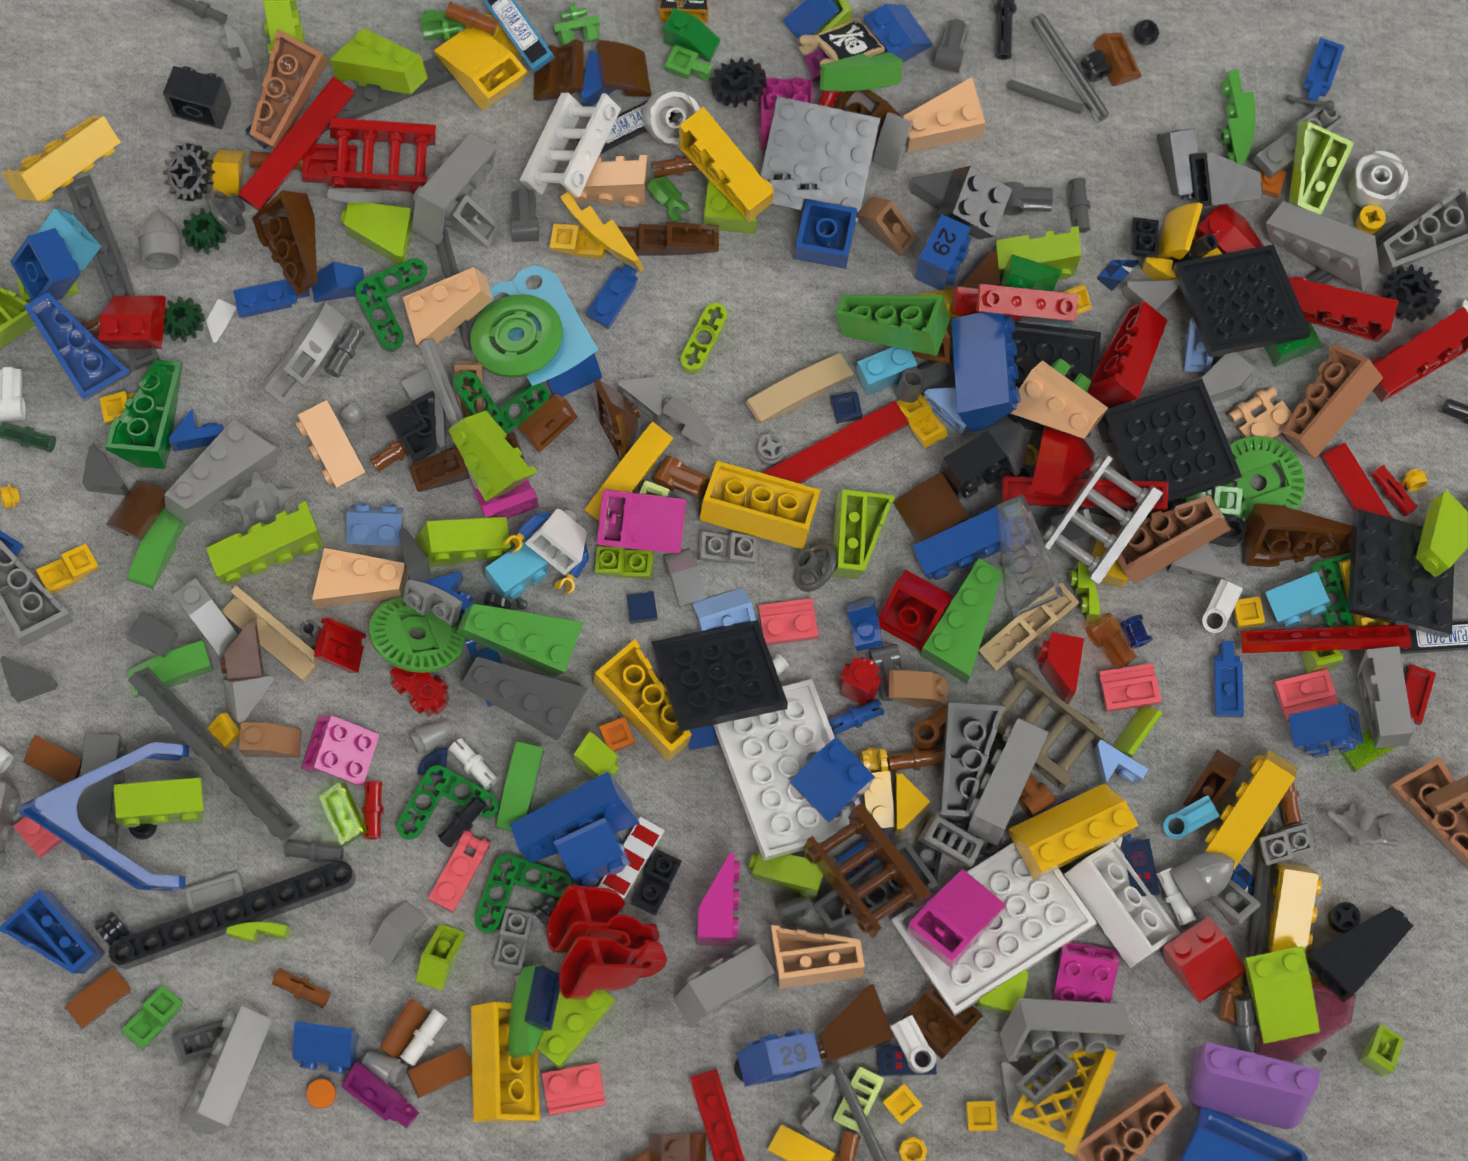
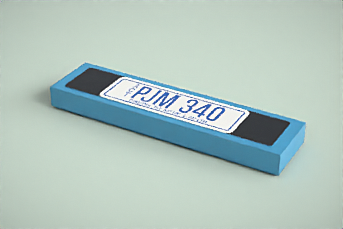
[483,0,555,73]

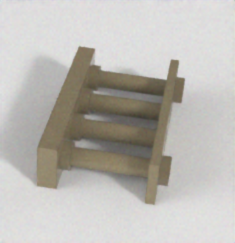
[995,666,1106,791]

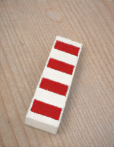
[599,816,665,900]

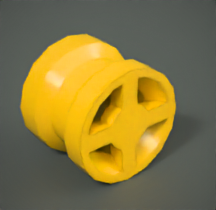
[1355,205,1386,235]

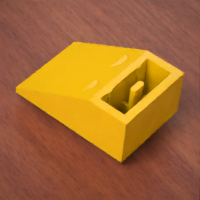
[433,27,528,111]

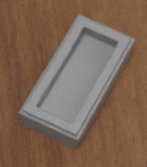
[327,188,383,203]
[183,871,245,914]

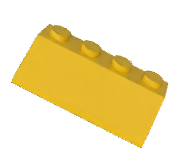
[699,461,821,550]
[1007,783,1139,880]
[471,1002,540,1123]

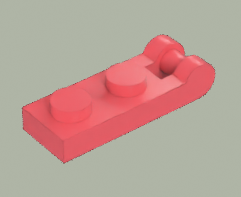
[428,831,491,913]

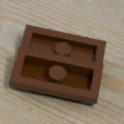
[534,39,584,102]
[596,40,651,97]
[893,472,969,543]
[106,480,167,541]
[900,985,983,1059]

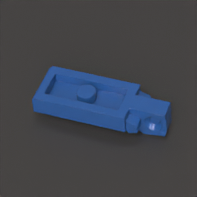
[1303,37,1345,108]
[586,264,638,329]
[233,279,310,318]
[1213,641,1244,718]

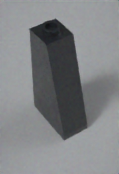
[1306,906,1414,1002]

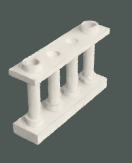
[519,93,621,197]

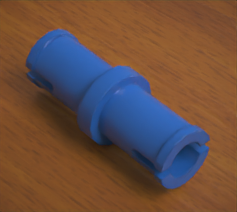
[828,698,884,736]

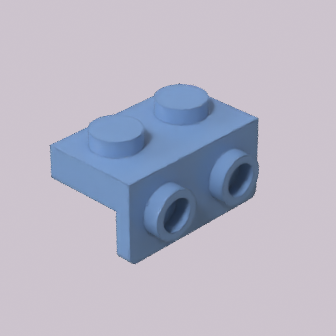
[347,502,404,546]

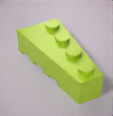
[206,501,324,585]

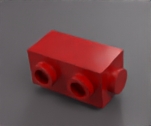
[838,657,882,705]
[389,666,449,717]

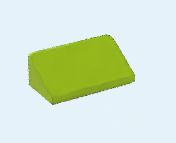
[1112,707,1162,758]

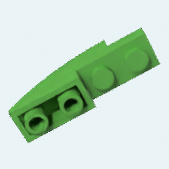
[1221,70,1256,165]

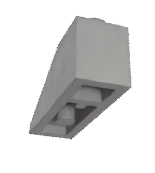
[1201,352,1256,403]
[401,367,447,453]
[173,578,238,658]

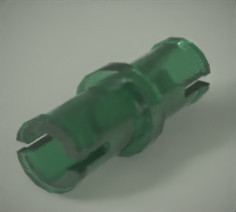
[0,421,56,453]

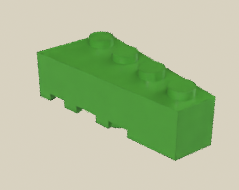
[835,295,950,356]
[920,558,1003,684]
[456,604,584,677]

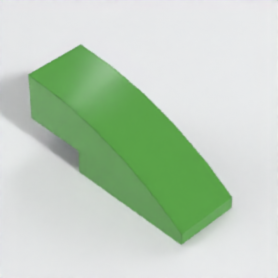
[820,52,903,91]
[127,508,187,589]
[127,640,213,697]
[496,741,544,832]
[509,964,547,1058]

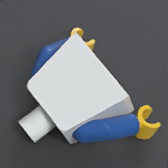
[502,509,589,595]

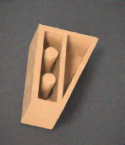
[903,77,985,153]
[566,155,648,207]
[403,267,493,347]
[1011,361,1108,439]
[295,400,366,488]
[312,548,408,609]
[771,925,865,989]

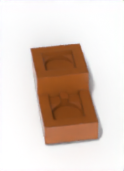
[65,967,131,1030]
[407,1046,472,1099]

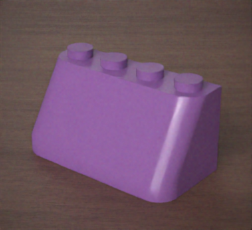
[1188,1042,1321,1129]

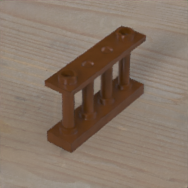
[803,803,931,939]

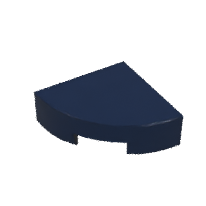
[417,748,448,777]

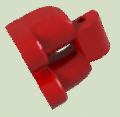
[547,886,667,1000]

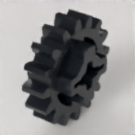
[710,57,767,108]
[163,143,215,202]
[1382,264,1442,322]

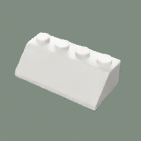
[1064,842,1181,968]

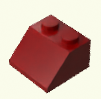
[98,296,166,349]
[878,569,953,651]
[1037,632,1084,704]
[1163,916,1245,1003]

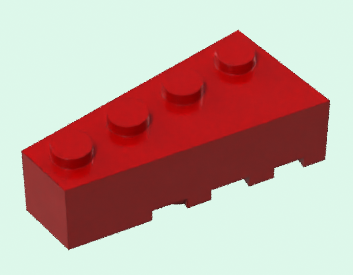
[1288,276,1399,342]
[1087,301,1168,409]
[1372,307,1468,403]

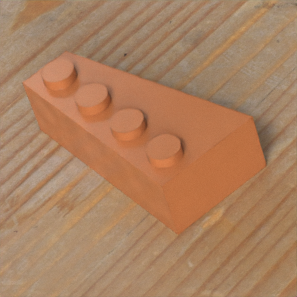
[1103,496,1231,584]

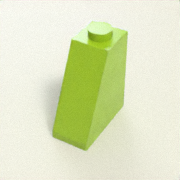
[341,203,413,265]
[1416,490,1468,577]
[748,851,823,900]

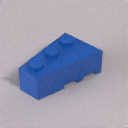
[0,890,105,974]

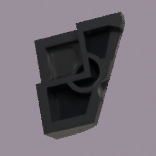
[386,391,437,465]

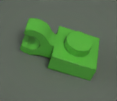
[664,45,713,82]
[646,176,690,222]

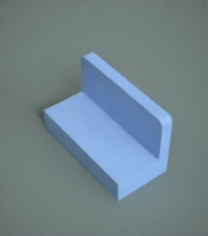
[692,588,756,631]

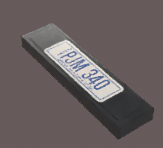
[577,100,675,155]
[1400,621,1468,654]

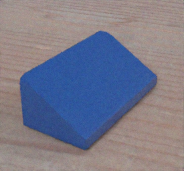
[783,0,840,38]
[546,353,602,397]

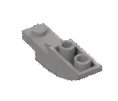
[1253,106,1347,179]
[261,301,346,405]

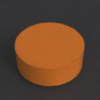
[306,1079,337,1109]

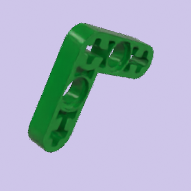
[355,258,428,352]
[452,370,549,434]
[1309,554,1353,628]
[397,765,499,840]
[474,854,573,935]

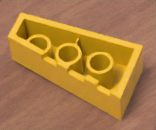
[679,106,774,222]
[1,115,120,202]
[593,638,691,762]
[1204,749,1298,870]

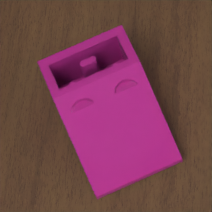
[760,77,813,151]
[597,489,687,553]
[697,852,740,946]
[908,869,1006,969]

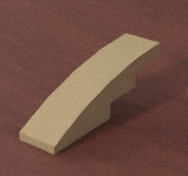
[746,353,854,424]
[978,582,1080,672]

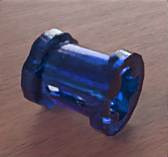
[1119,614,1153,650]

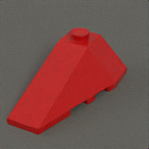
[1195,204,1264,254]
[1031,425,1095,495]

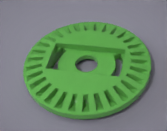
[470,294,563,378]
[1224,436,1306,524]
[369,596,466,673]

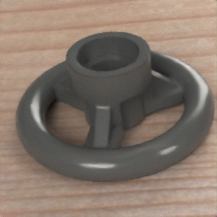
[206,190,246,235]
[794,543,837,592]

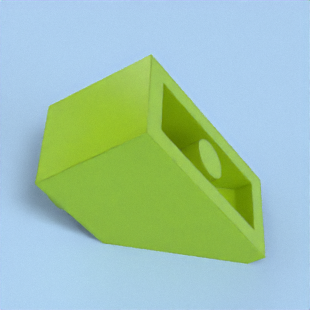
[574,731,620,778]
[415,923,466,991]

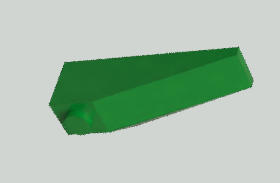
[105,359,183,469]

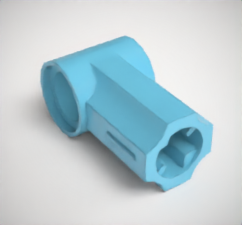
[1164,795,1220,839]

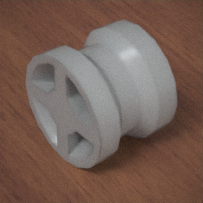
[757,433,784,466]

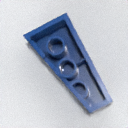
[24,292,131,402]
[912,499,1030,581]
[510,771,640,863]

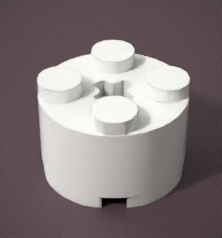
[643,90,700,144]
[1348,151,1408,212]

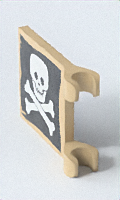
[799,18,885,75]

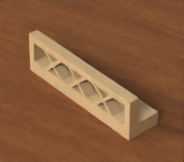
[221,586,322,682]

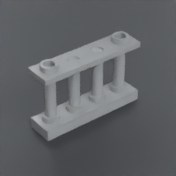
[1042,454,1163,584]

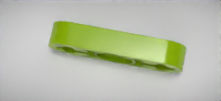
[681,303,728,374]

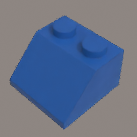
[863,4,933,63]
[790,737,875,823]
[554,817,631,887]
[293,1021,359,1074]

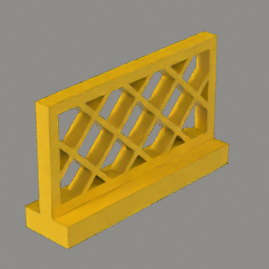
[1011,1048,1117,1155]

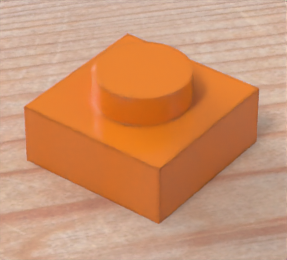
[1259,169,1287,198]
[599,717,635,752]

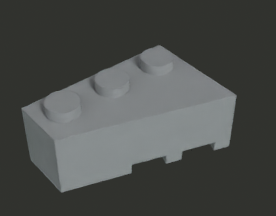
[673,944,776,1028]

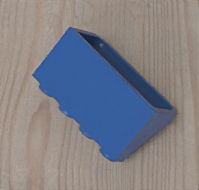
[951,312,1021,432]
[1179,1107,1308,1161]

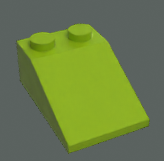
[1243,946,1320,1044]

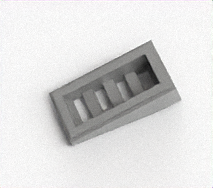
[918,814,984,867]

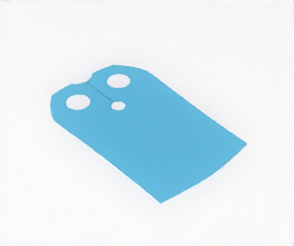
[483,265,599,386]

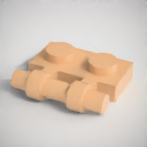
[1228,386,1292,439]

